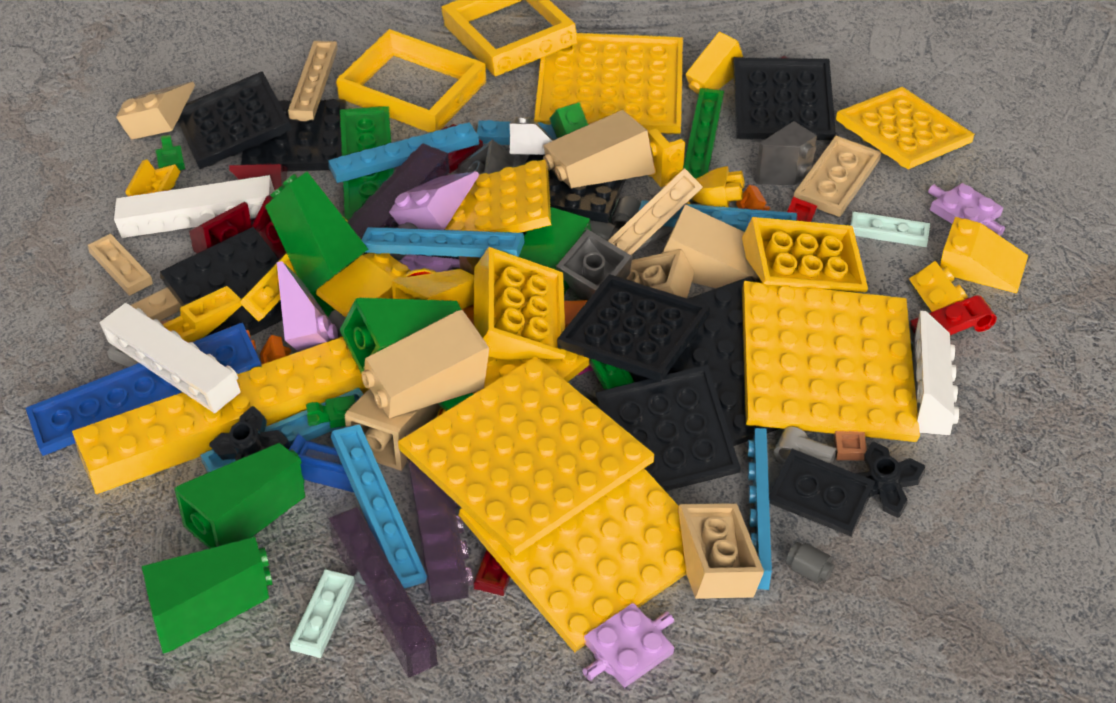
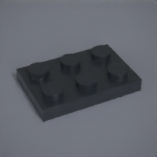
[769,449,875,537]

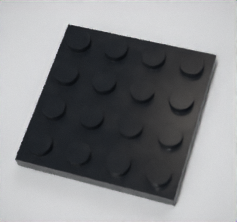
[733,57,836,140]
[178,71,292,169]
[241,99,346,171]
[524,154,626,223]
[160,227,283,337]
[557,274,710,382]
[595,364,741,491]

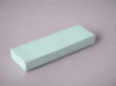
[850,211,930,247]
[290,569,355,658]

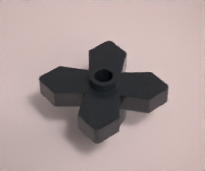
[209,406,291,461]
[856,442,925,518]

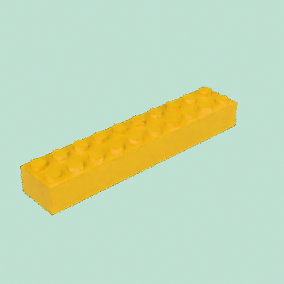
[72,336,370,494]

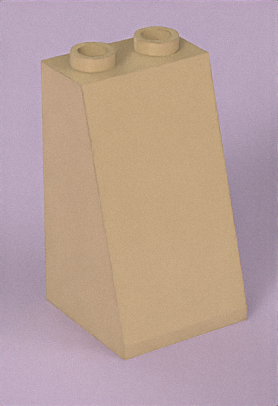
[543,110,655,188]
[661,204,762,288]
[362,310,489,418]
[345,389,441,471]

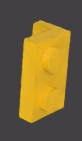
[648,128,685,187]
[125,159,181,197]
[909,261,968,312]

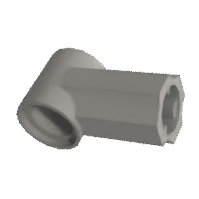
[774,426,837,464]

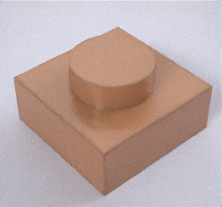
[834,431,867,461]

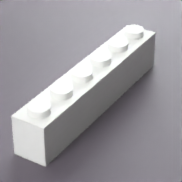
[114,175,275,238]
[99,303,241,413]

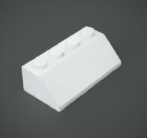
[912,311,959,435]

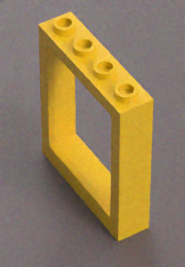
[441,0,577,77]
[336,29,486,133]

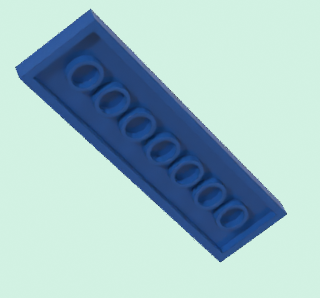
[25,322,262,456]

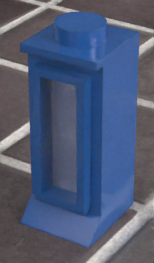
[289,434,354,493]

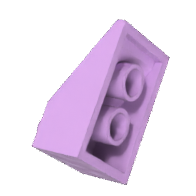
[389,171,479,230]
[277,261,338,352]

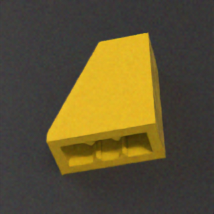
[685,31,744,94]
[392,269,474,309]

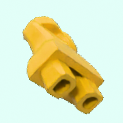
[665,166,745,207]

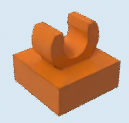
[736,184,770,211]
[260,335,291,364]

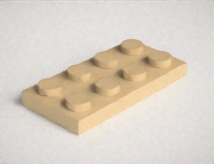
[794,136,881,217]

